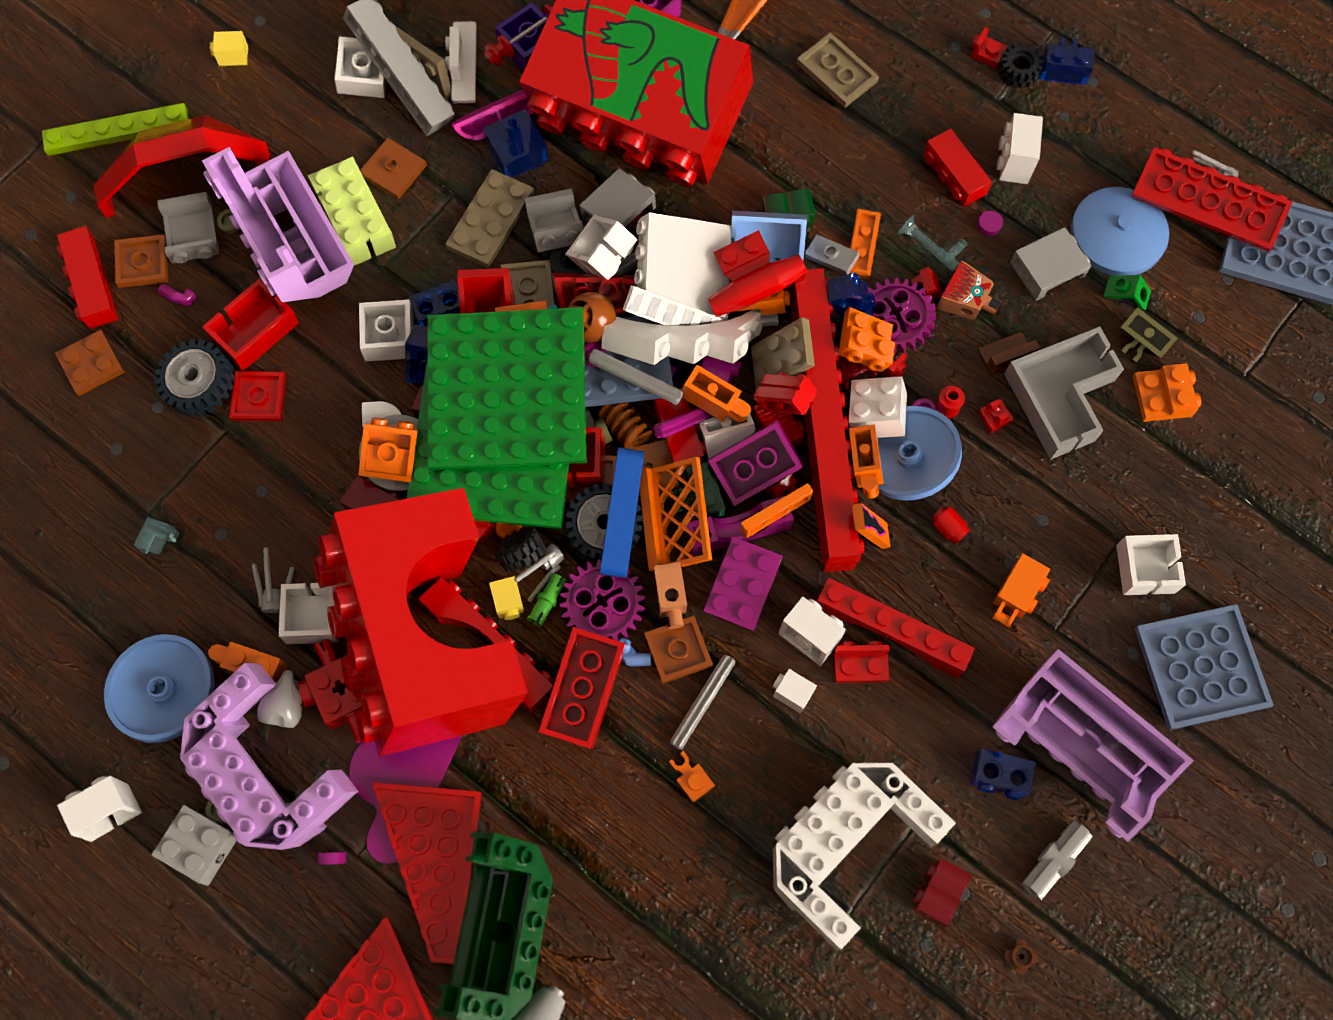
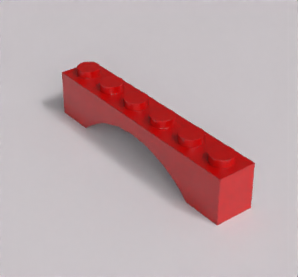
[419,577,554,714]
[817,578,975,678]

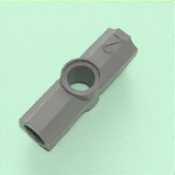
[1021,821,1093,900]

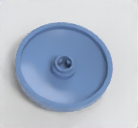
[1071,187,1169,276]
[878,406,962,500]
[104,634,215,743]

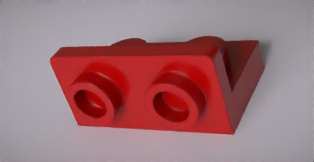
[833,641,890,683]

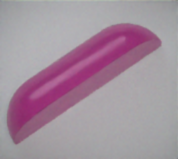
[451,90,534,140]

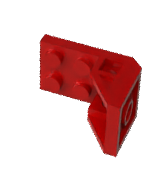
[457,268,516,314]

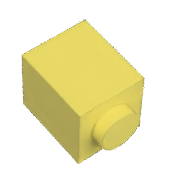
[210,31,248,66]
[489,576,524,620]

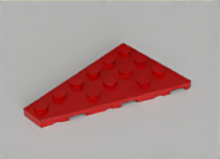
[373,782,482,964]
[305,917,433,1020]

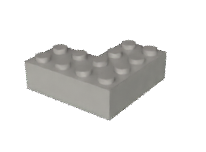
[1004,327,1124,460]

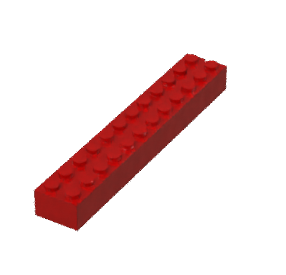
[790,268,864,573]

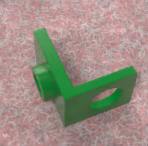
[1104,274,1151,311]

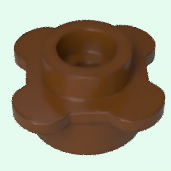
[1004,939,1039,975]

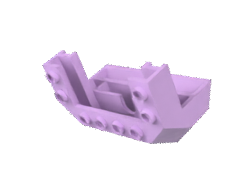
[202,147,354,302]
[993,649,1194,842]

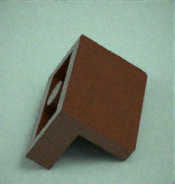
[978,332,1040,375]

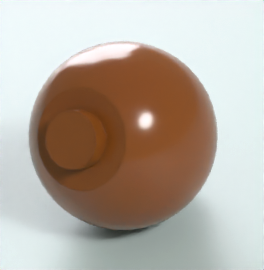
[568,292,616,343]

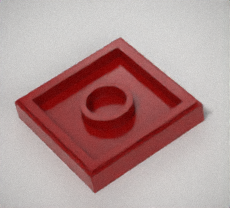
[229,371,287,422]

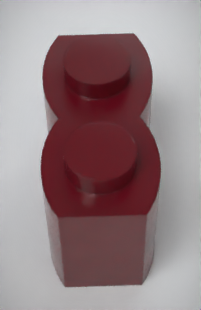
[913,858,971,927]

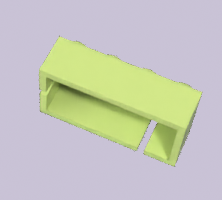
[308,157,396,266]

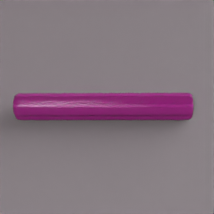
[653,407,714,438]

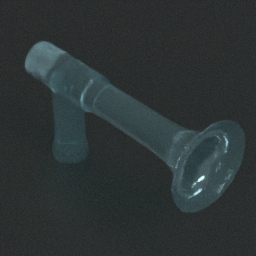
[898,215,967,271]

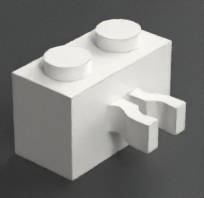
[699,414,756,459]

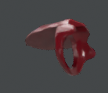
[836,355,878,395]

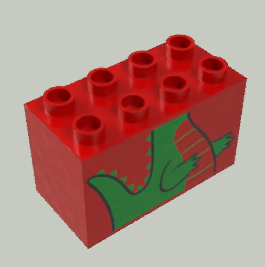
[519,0,753,188]

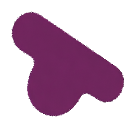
[349,735,463,864]

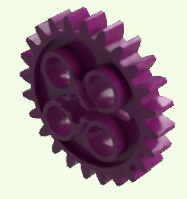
[857,278,936,355]
[560,559,646,641]

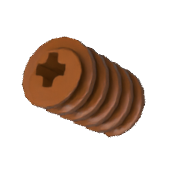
[599,402,652,449]

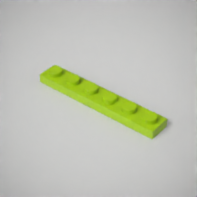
[42,103,189,156]

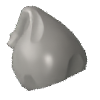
[257,670,303,728]

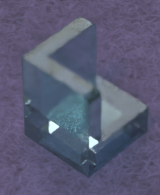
[134,517,179,555]

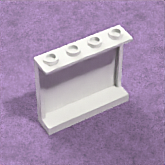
[634,213,731,321]

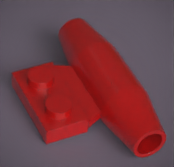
[708,230,807,317]

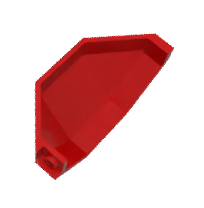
[93,115,271,218]

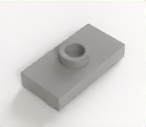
[805,235,860,276]

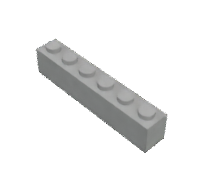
[343,0,454,136]

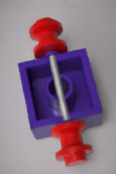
[484,0,556,72]

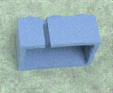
[731,211,807,262]

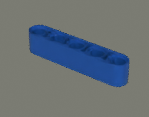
[600,447,644,578]

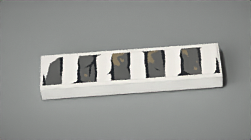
[623,286,722,326]

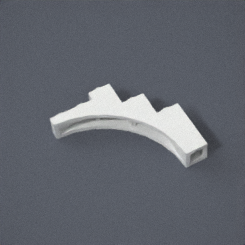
[602,310,762,365]

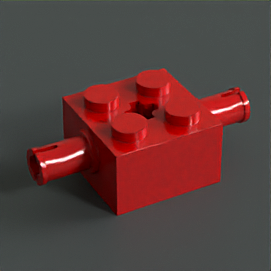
[304,639,363,743]

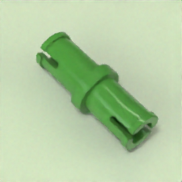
[527,574,567,627]

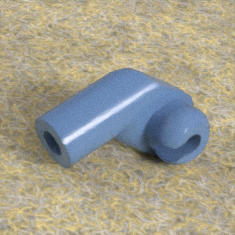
[618,638,651,667]

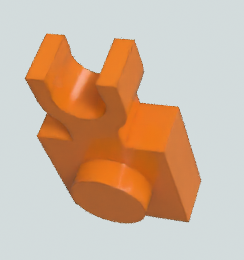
[669,751,715,803]

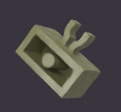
[1121,307,1178,362]

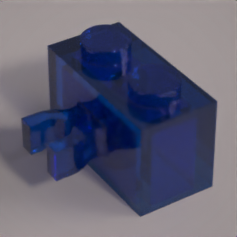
[1040,37,1094,85]

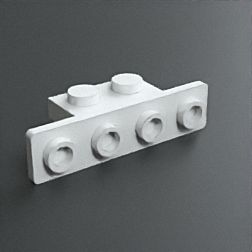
[445,22,476,103]

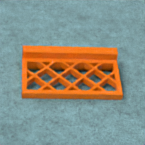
[640,457,712,572]

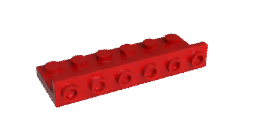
[1131,147,1293,252]

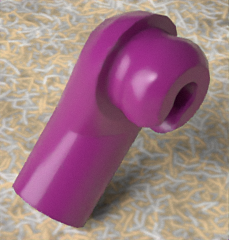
[158,284,196,306]

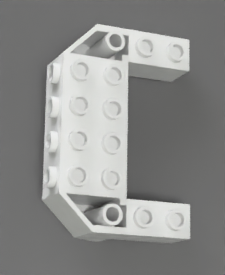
[773,763,956,951]

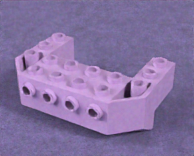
[180,663,358,850]

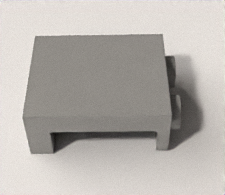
[579,168,656,227]
[524,188,583,252]
[158,192,220,263]
[1010,227,1091,301]

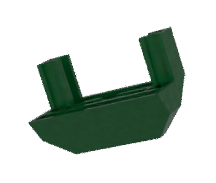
[434,831,553,1020]

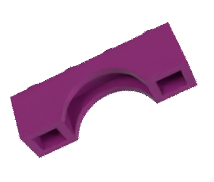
[685,496,794,556]

